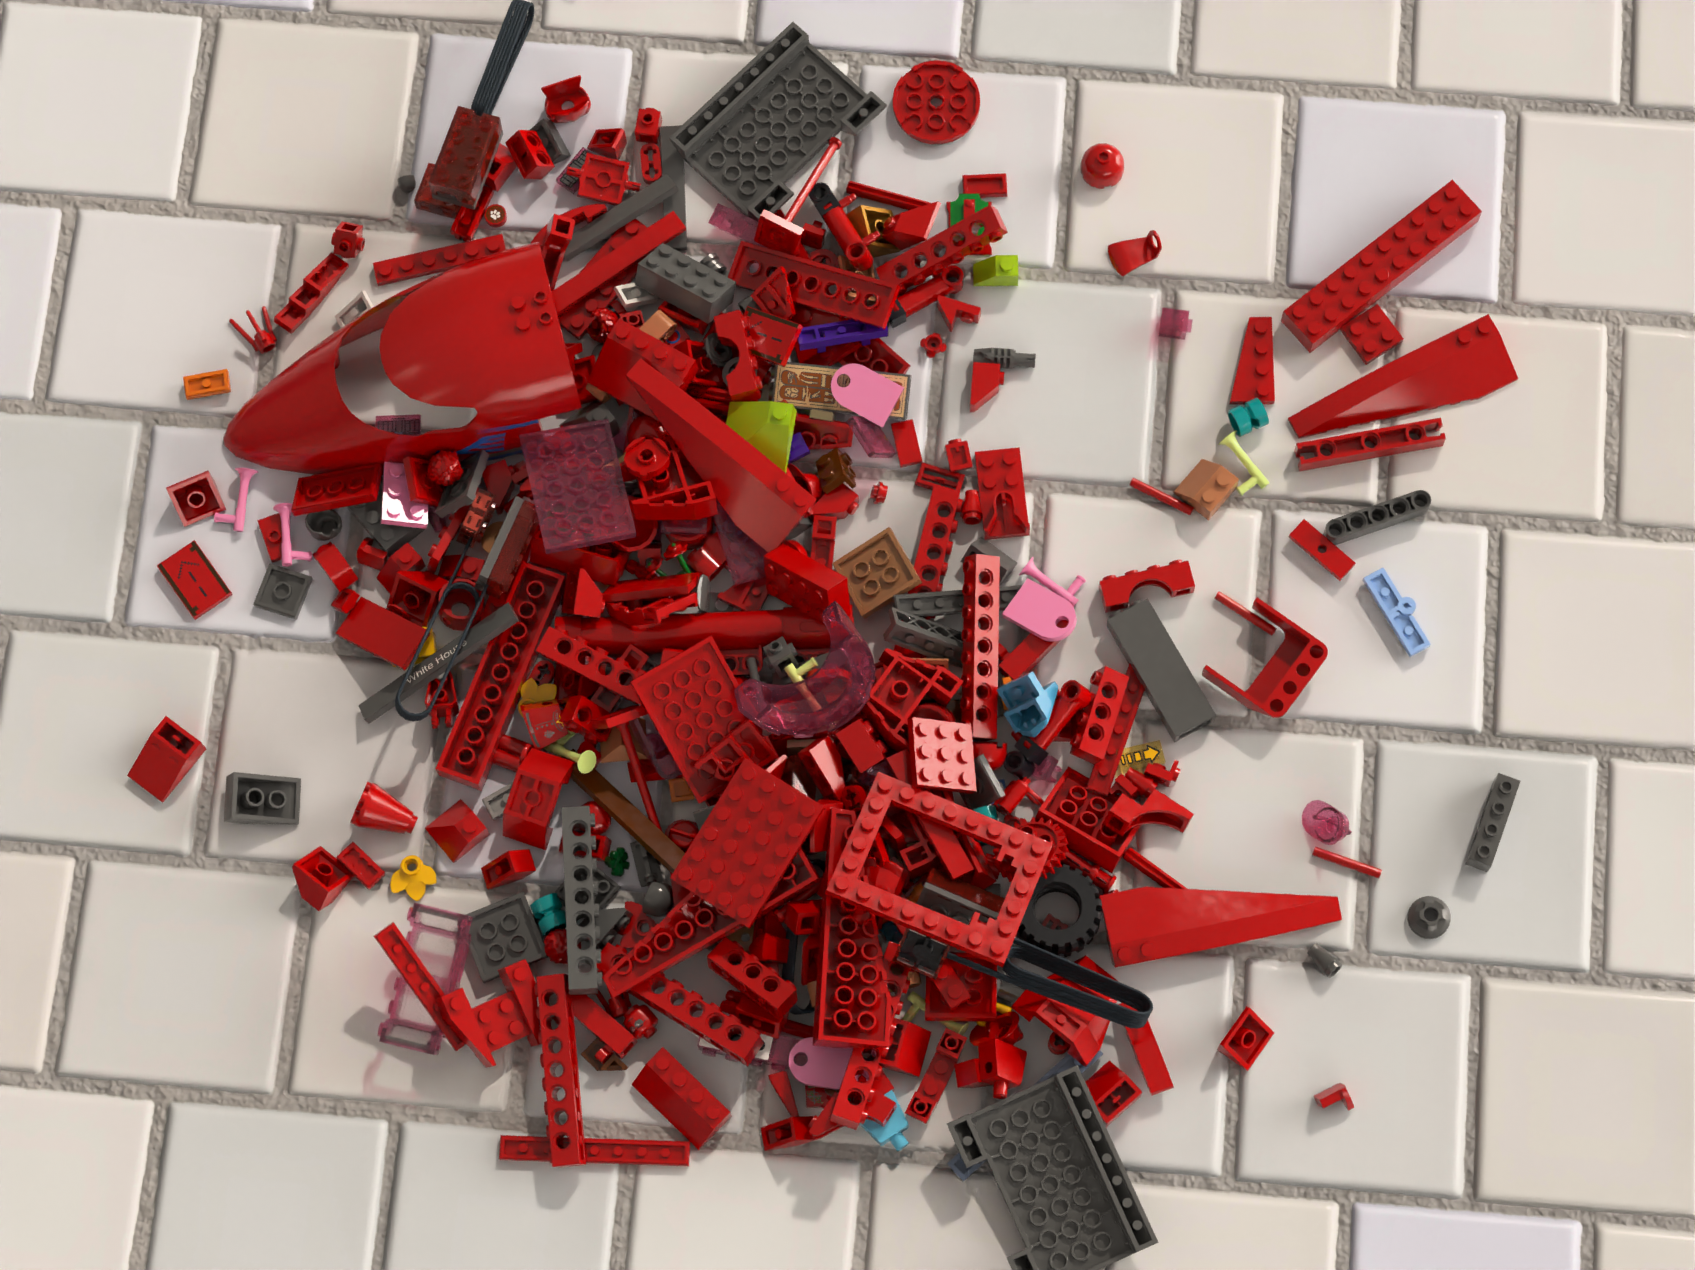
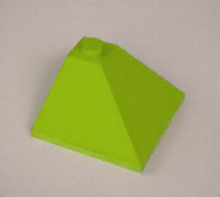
[726,401,797,473]

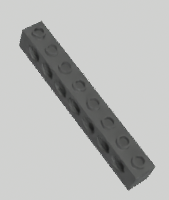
[561,806,602,995]

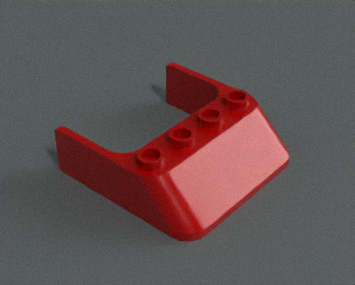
[1202,597,1328,718]

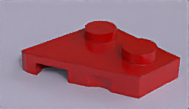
[751,266,796,320]
[717,567,769,611]

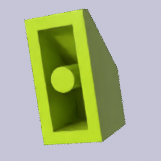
[973,255,1018,286]

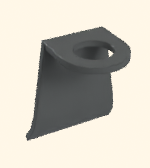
[696,574,734,613]

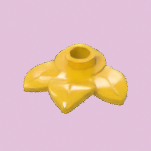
[518,678,561,717]
[390,855,437,901]

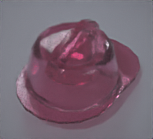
[1302,800,1352,845]

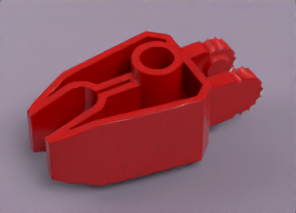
[425,671,460,729]

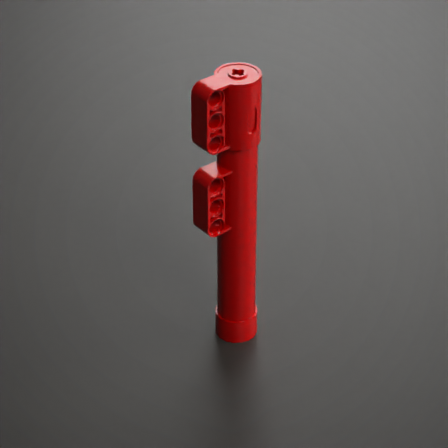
[554,604,855,676]

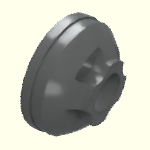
[1407,896,1451,939]

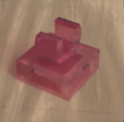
[1031,756,1062,783]

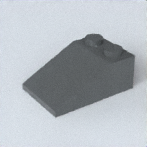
[224,772,301,825]

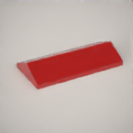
[838,318,911,374]

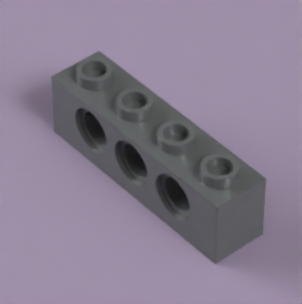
[1465,773,1520,872]

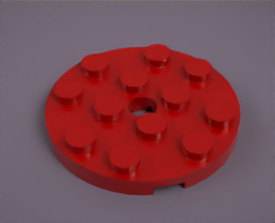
[893,60,980,144]

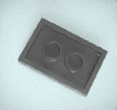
[435,449,489,518]

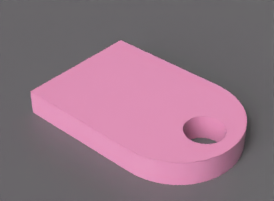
[831,363,904,427]
[1002,578,1077,642]
[789,1037,859,1091]

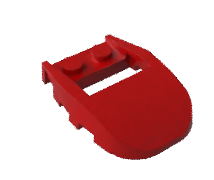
[605,592,698,626]

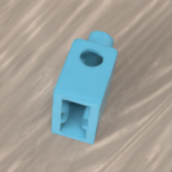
[859,1090,909,1151]

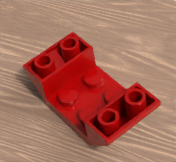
[503,748,575,850]

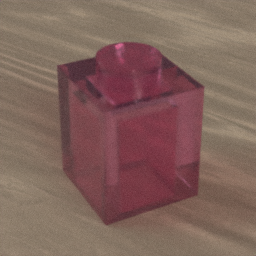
[1159,308,1193,340]

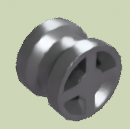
[700,253,727,274]

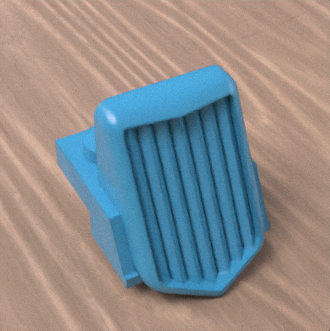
[997,671,1058,737]

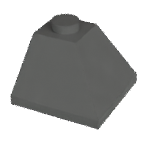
[559,400,621,457]

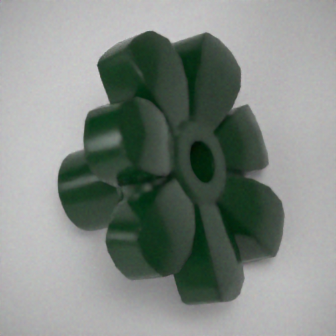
[604,847,630,877]

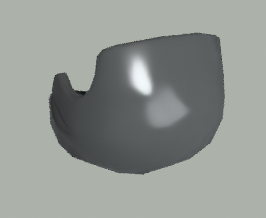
[305,509,342,541]
[642,881,673,916]

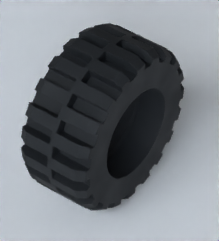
[1017,864,1102,957]

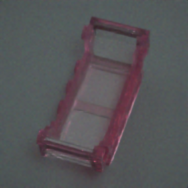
[378,903,473,1055]

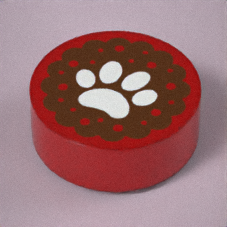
[484,204,507,228]

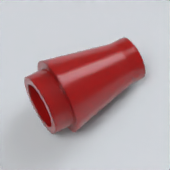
[960,490,983,525]
[1124,767,1159,799]

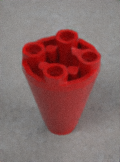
[350,782,418,834]

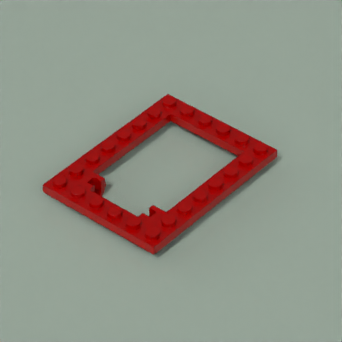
[825,772,1053,967]

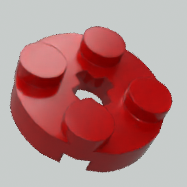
[624,437,670,481]

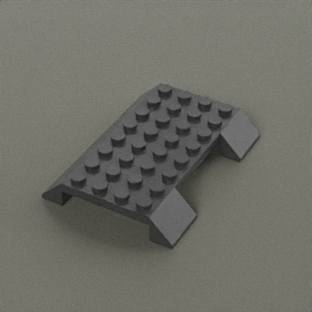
[669,22,887,222]
[947,1065,1159,1270]

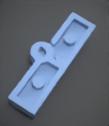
[1362,568,1431,657]

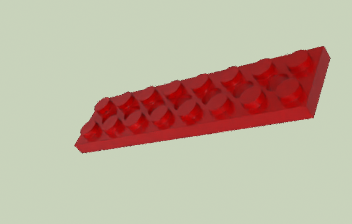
[728,241,900,329]

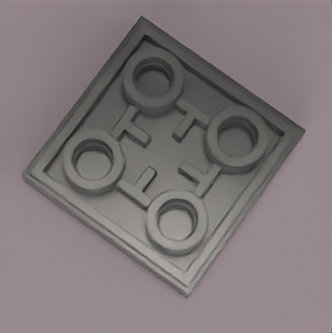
[555,867,621,910]

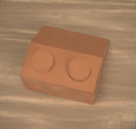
[1173,459,1239,521]

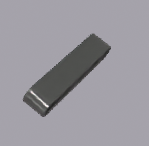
[1323,490,1431,545]

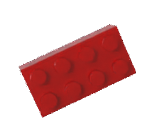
[763,543,851,628]

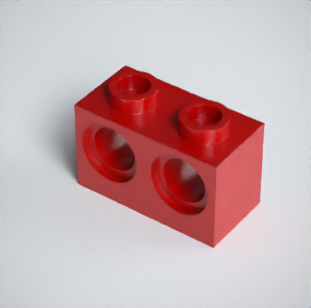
[505,130,555,180]
[559,695,612,744]

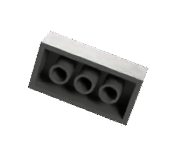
[635,243,736,324]

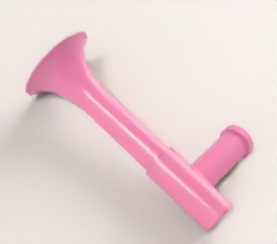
[214,468,258,532]
[273,503,312,567]
[1019,557,1086,607]

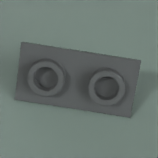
[630,840,664,887]

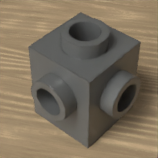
[763,636,800,679]

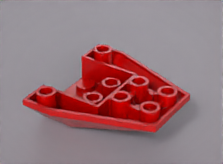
[1011,955,1119,1067]

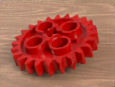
[993,817,1069,883]

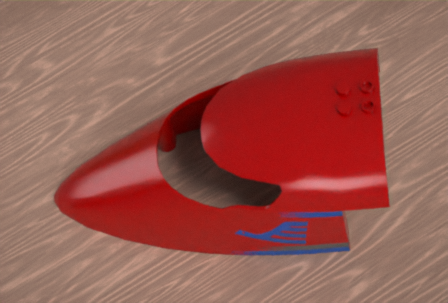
[223,242,582,475]

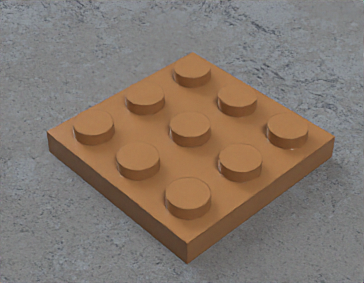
[832,527,922,619]

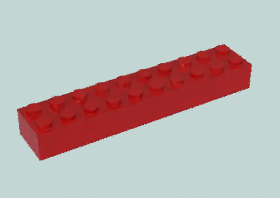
[1281,179,1482,353]
[435,561,566,791]

